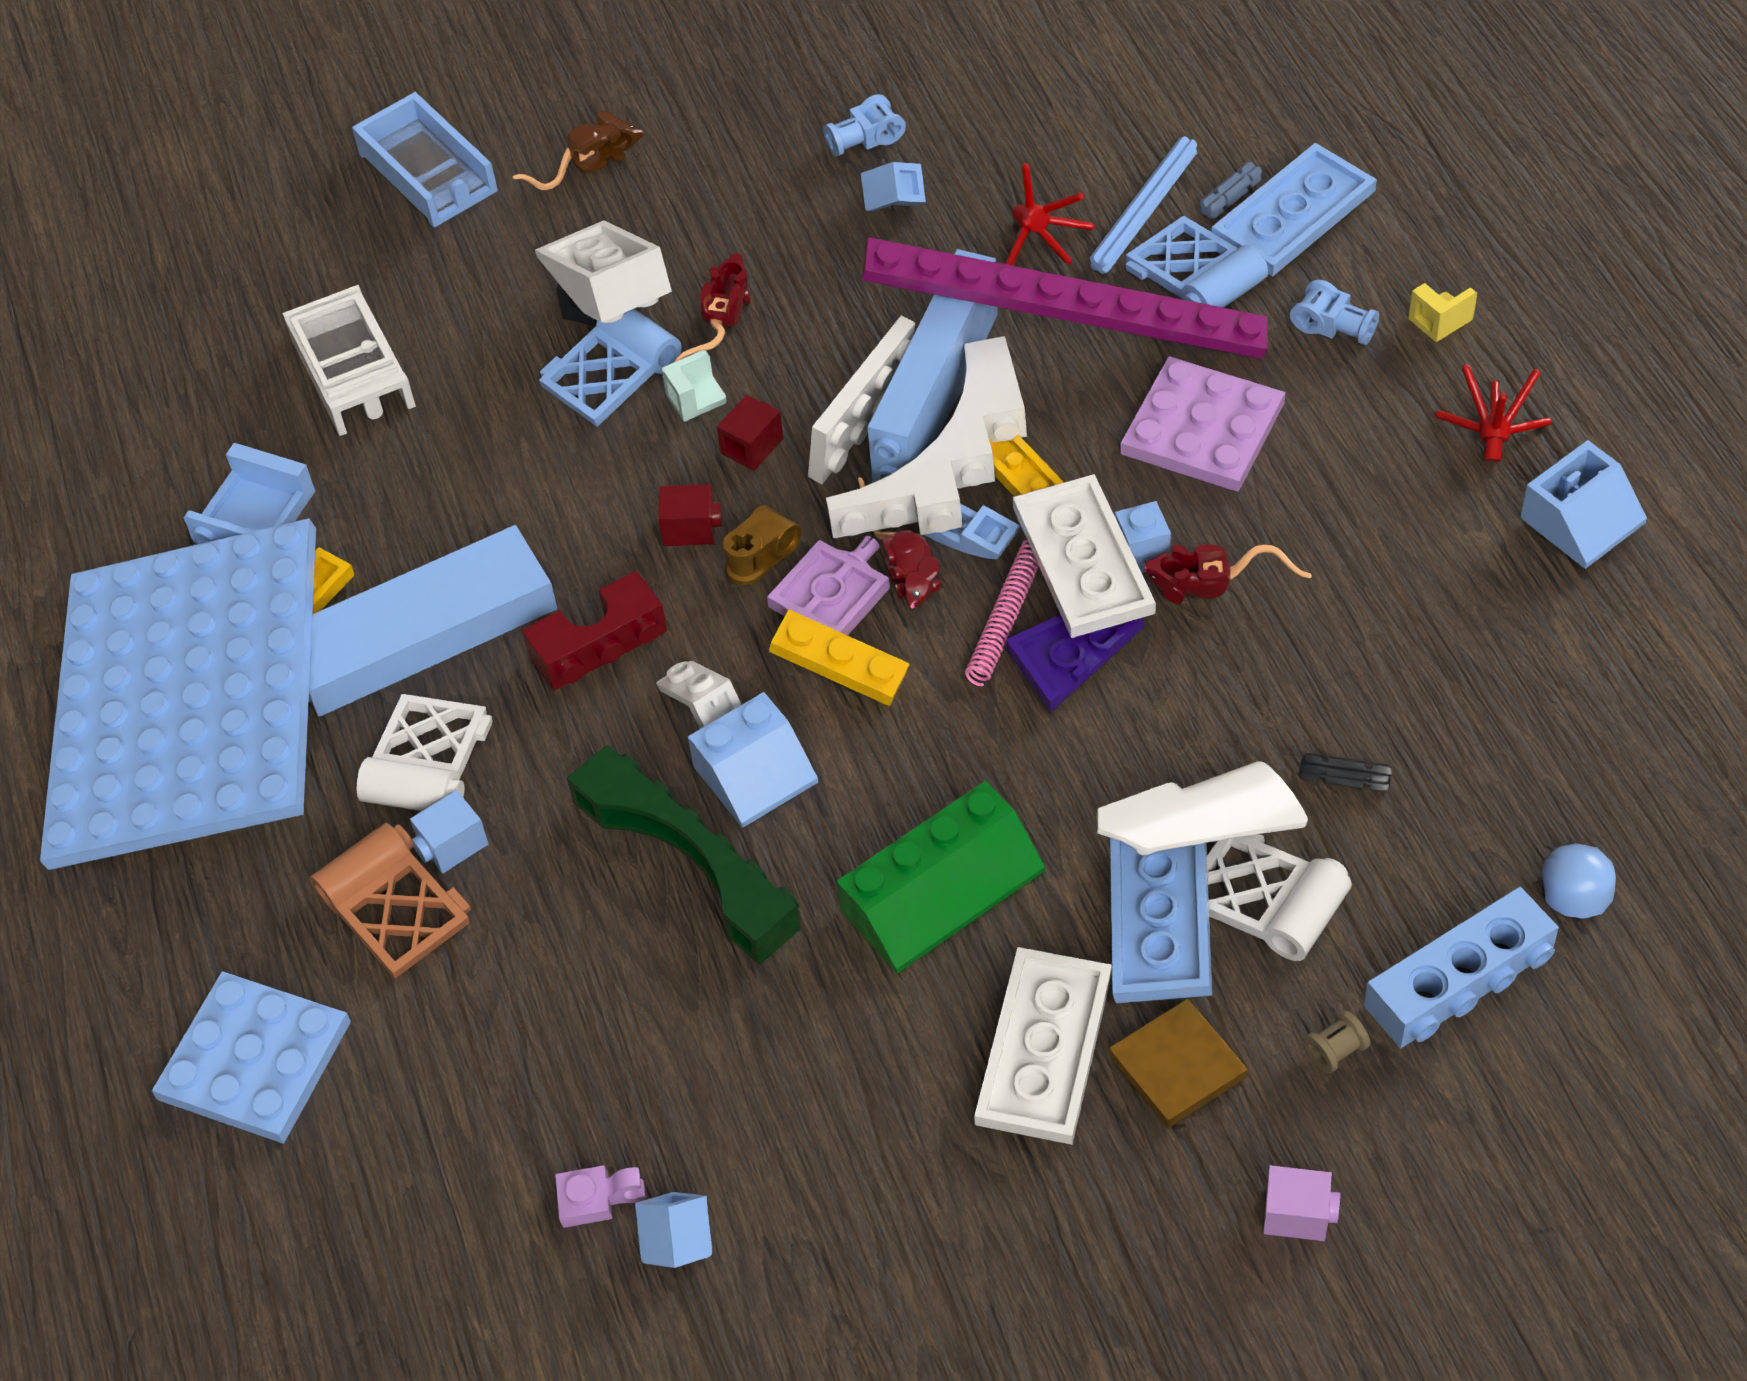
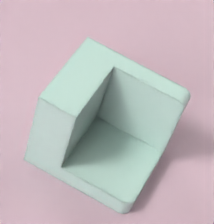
[661,350,727,422]

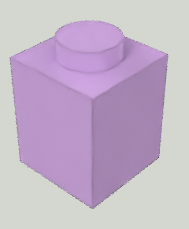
[1263,1165,1340,1241]

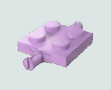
[767,536,890,636]

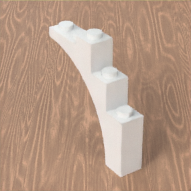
[826,336,1027,538]

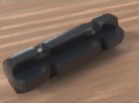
[1300,753,1392,791]

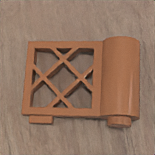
[309,823,471,979]

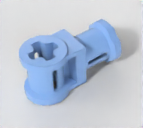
[823,94,906,157]
[1290,280,1379,345]

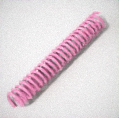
[965,540,1039,686]

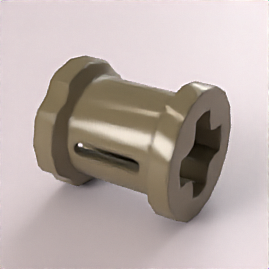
[1303,1011,1371,1074]

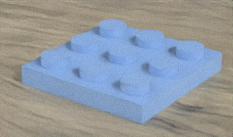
[152,971,351,1144]

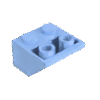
[1520,440,1647,569]

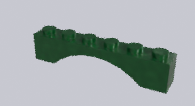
[567,744,800,965]

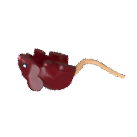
[675,253,751,362]
[858,477,941,608]
[1144,544,1311,604]

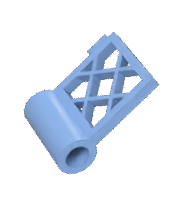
[1125,216,1268,308]
[539,309,682,427]

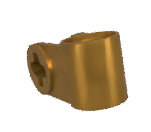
[723,505,802,586]

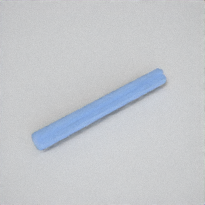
[1090,136,1197,274]

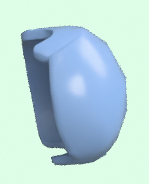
[1542,843,1616,919]

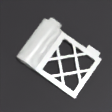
[356,694,493,811]
[1207,834,1352,961]

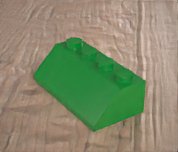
[836,781,1045,974]

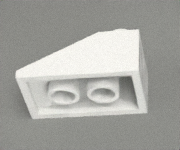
[535,220,672,323]

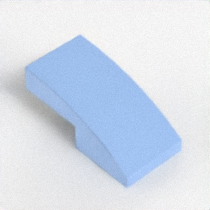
[924,503,1020,560]

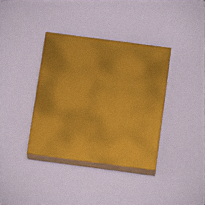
[1109,999,1248,1128]

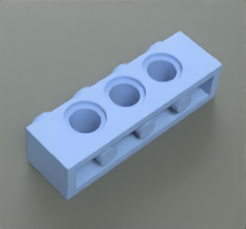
[1364,886,1559,1049]

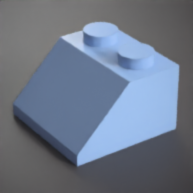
[688,692,818,828]

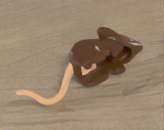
[513,111,643,190]

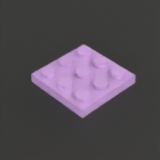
[1120,356,1285,492]

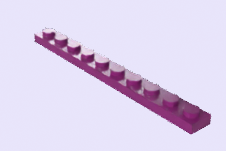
[862,237,1267,359]

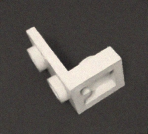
[656,661,742,729]

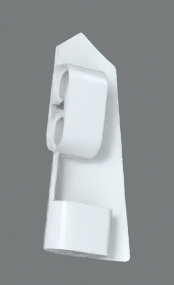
[1097,761,1308,855]

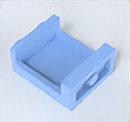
[183,443,315,544]

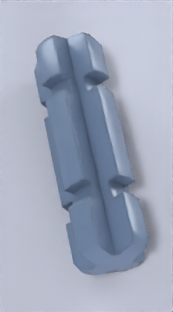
[1199,162,1262,219]

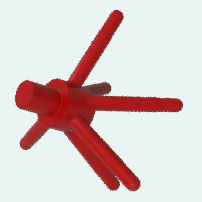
[1005,163,1095,266]
[1435,364,1552,462]

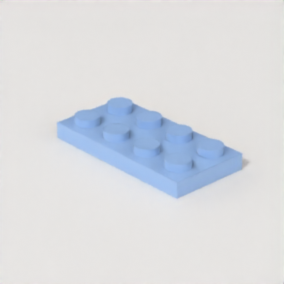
[1212,143,1377,277]
[1110,838,1212,1003]

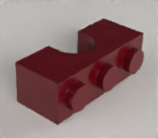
[522,570,667,691]

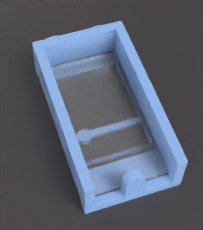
[352,92,498,228]

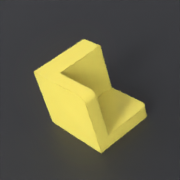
[1408,283,1477,342]

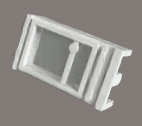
[283,285,416,436]

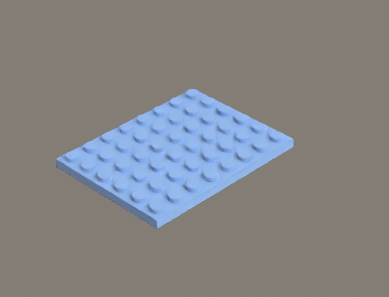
[40,518,316,870]

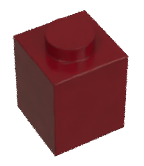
[717,395,784,471]
[658,484,723,546]

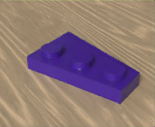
[1006,614,1144,712]

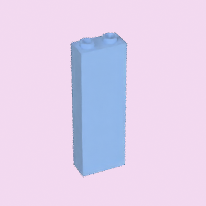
[868,249,997,482]
[308,525,557,717]

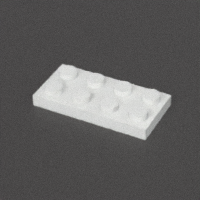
[808,315,915,484]
[1013,474,1156,638]
[974,947,1112,1145]

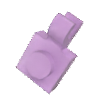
[555,1165,646,1228]

